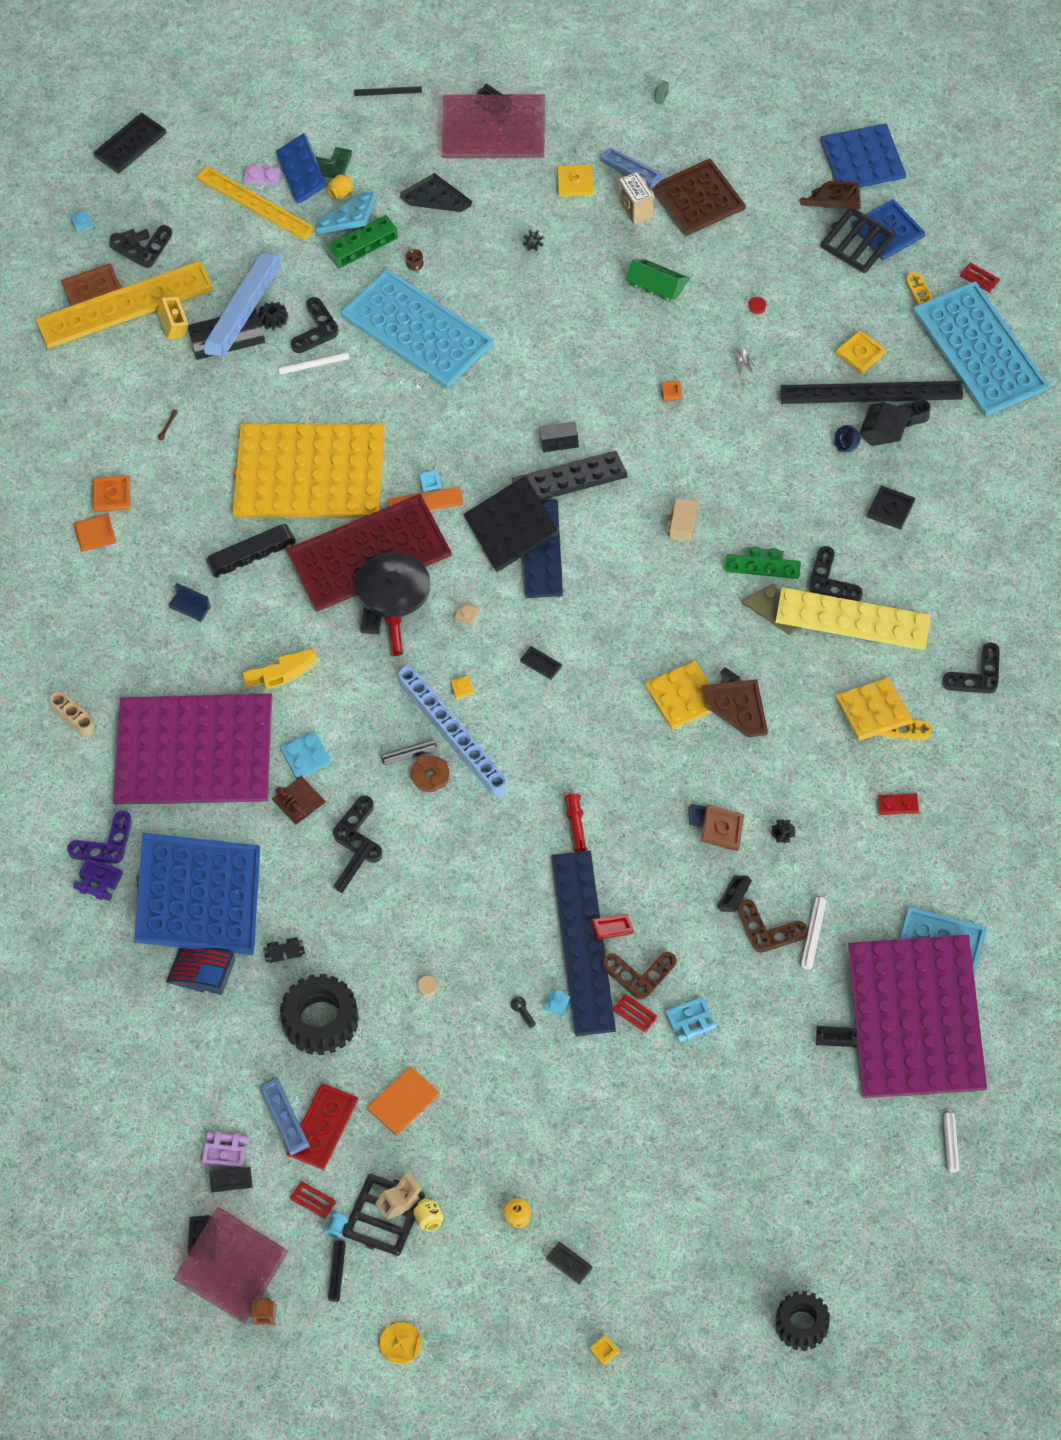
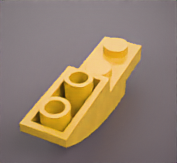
[243,649,317,689]

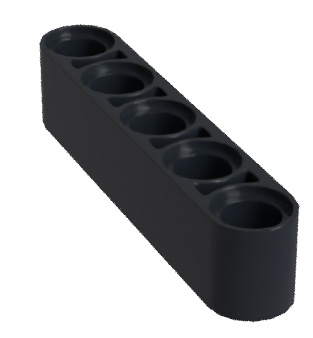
[206,524,296,578]

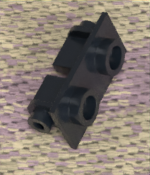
[263,937,305,963]
[816,1026,858,1047]

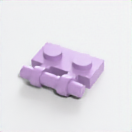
[202,1131,249,1169]

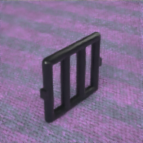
[820,209,896,273]
[343,1174,425,1256]

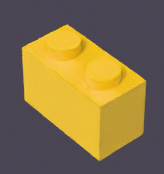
[157,297,189,339]

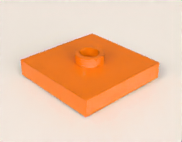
[93,475,131,512]

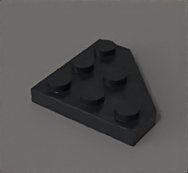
[399,173,472,212]

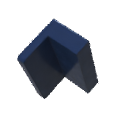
[169,583,211,622]

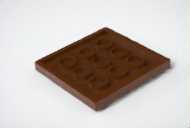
[651,158,746,237]

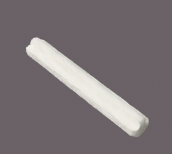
[801,897,826,970]

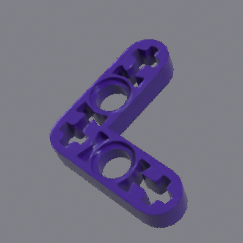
[67,810,132,864]

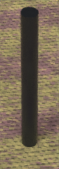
[354,86,422,96]

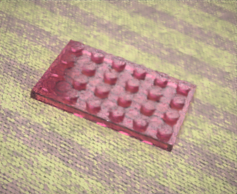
[442,94,545,159]

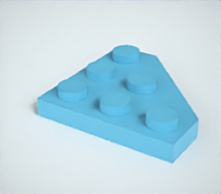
[316,192,376,234]

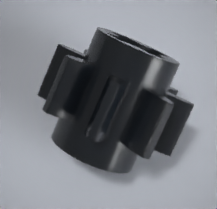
[523,229,544,251]
[771,819,795,843]

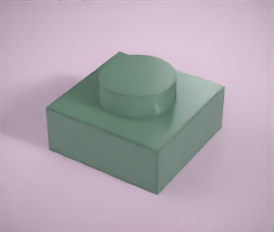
[654,80,669,105]

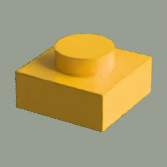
[451,675,474,699]
[590,1335,620,1367]

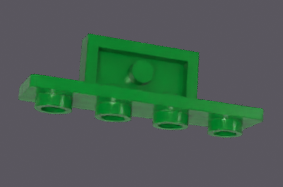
[725,546,801,579]

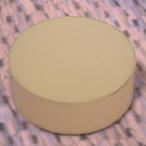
[418,976,438,997]

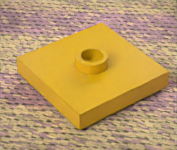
[558,165,593,196]
[835,330,887,374]

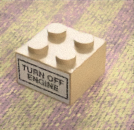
[619,172,655,225]

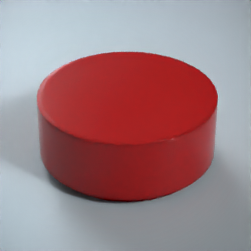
[748,297,766,314]

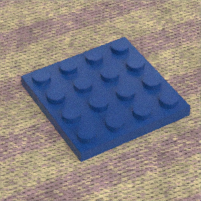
[820,123,906,188]

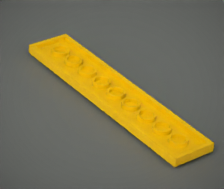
[36,261,214,349]

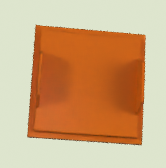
[73,514,117,552]

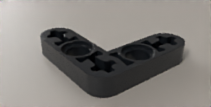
[109,225,172,268]
[291,297,339,353]
[809,546,863,601]
[942,642,1000,694]
[333,796,383,863]

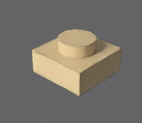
[455,602,480,626]

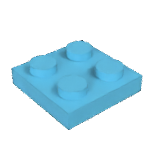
[280,731,331,779]

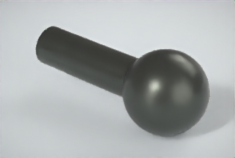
[510,996,536,1028]

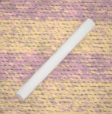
[278,352,349,375]

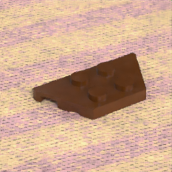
[799,181,861,209]

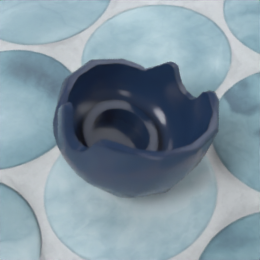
[834,425,861,452]

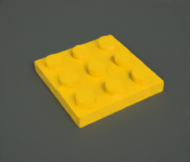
[645,660,711,730]
[836,677,912,741]

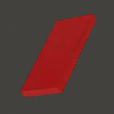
[287,1083,359,1170]

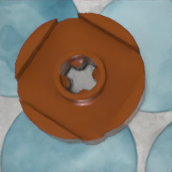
[411,755,450,792]

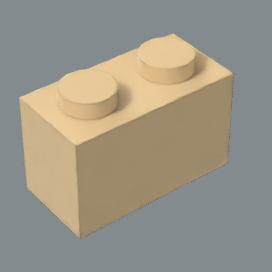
[667,499,698,541]

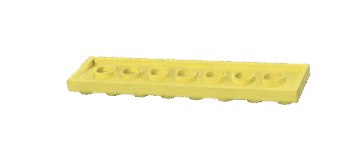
[775,587,931,650]

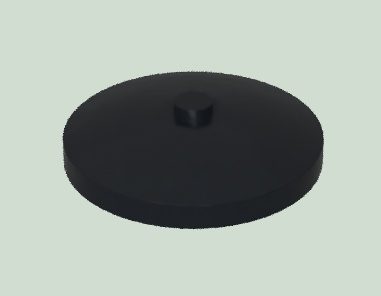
[355,553,430,617]

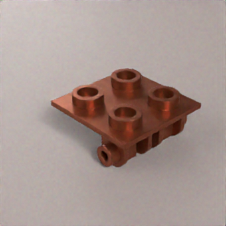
[271,776,326,825]

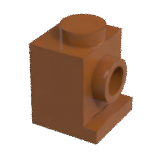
[251,1298,277,1325]

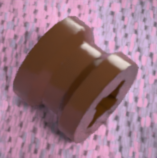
[406,249,424,271]

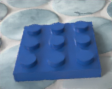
[851,199,925,260]

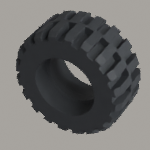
[280,974,359,1055]

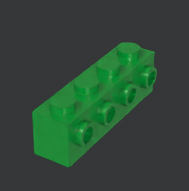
[327,215,398,269]

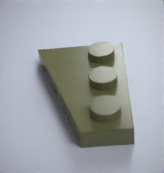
[742,584,802,635]

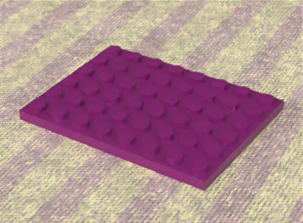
[113,693,273,804]
[848,934,987,1098]

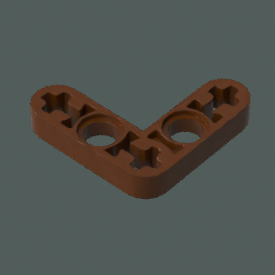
[738,899,808,953]
[602,952,677,1000]

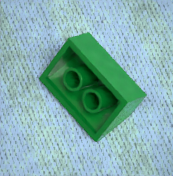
[625,258,690,301]

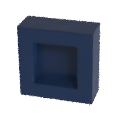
[688,804,706,827]

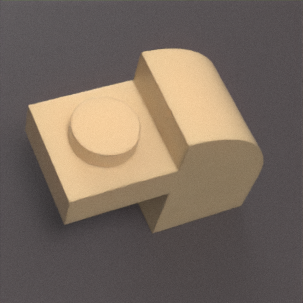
[375,1172,422,1220]

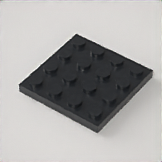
[463,475,560,572]

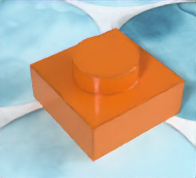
[662,381,682,401]

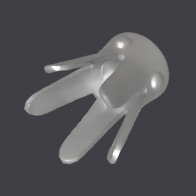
[735,349,756,375]

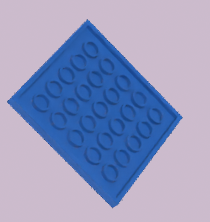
[134,833,261,955]

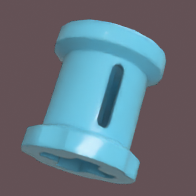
[323,1212,349,1240]

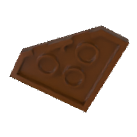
[700,679,768,737]

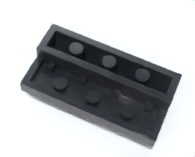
[187,308,265,360]

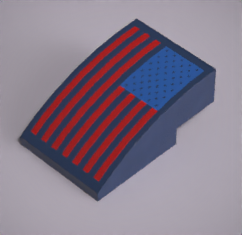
[166,948,235,995]

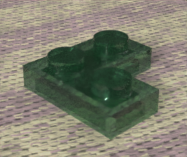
[316,147,352,178]

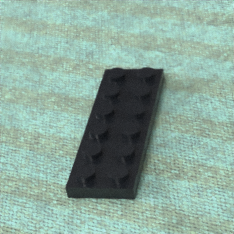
[512,451,627,500]

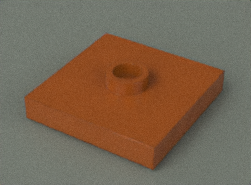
[700,804,744,851]

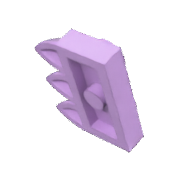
[244,163,281,186]

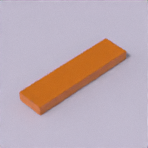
[388,487,463,510]

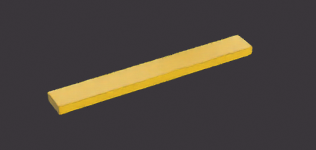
[196,166,315,241]

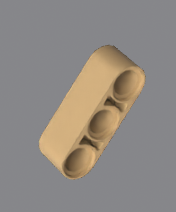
[49,691,95,737]

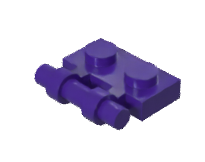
[73,858,123,901]

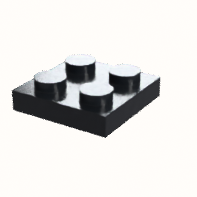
[867,485,916,530]

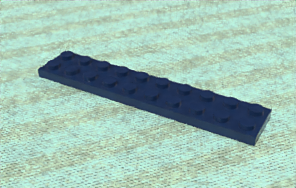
[552,850,616,1037]

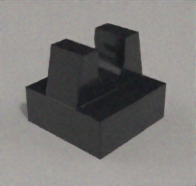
[720,667,741,683]

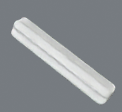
[943,1113,959,1173]

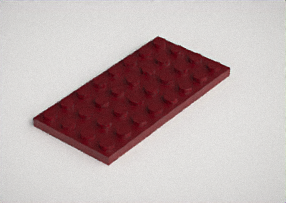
[286,494,452,612]

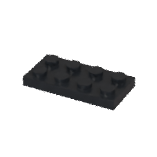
[93,112,166,174]

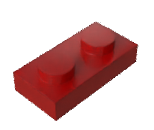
[878,793,919,815]

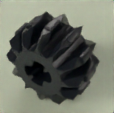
[258,301,288,331]

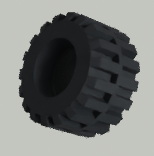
[775,1291,830,1351]

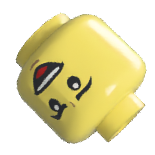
[413,1199,444,1232]

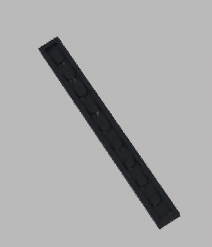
[781,381,963,404]

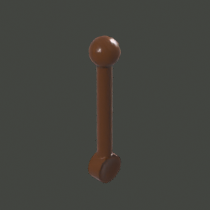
[158,409,178,440]

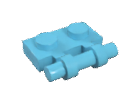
[666,997,717,1043]

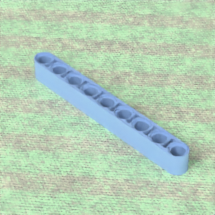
[204,252,281,357]
[399,666,506,796]

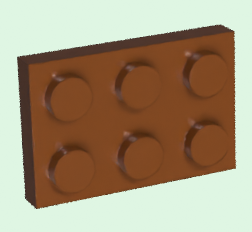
[61,263,122,306]

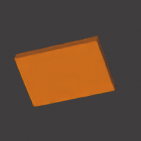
[367,1066,440,1136]

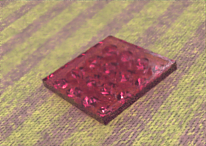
[173,1207,289,1324]

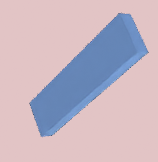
[600,148,663,189]
[260,1078,310,1155]

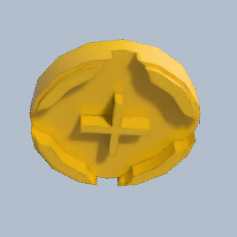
[379,1322,422,1364]

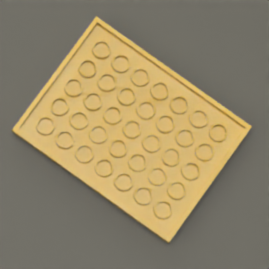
[233,424,385,518]

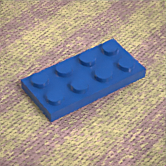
[276,133,327,203]

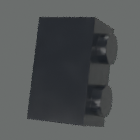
[859,402,911,446]

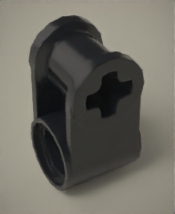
[898,400,931,427]

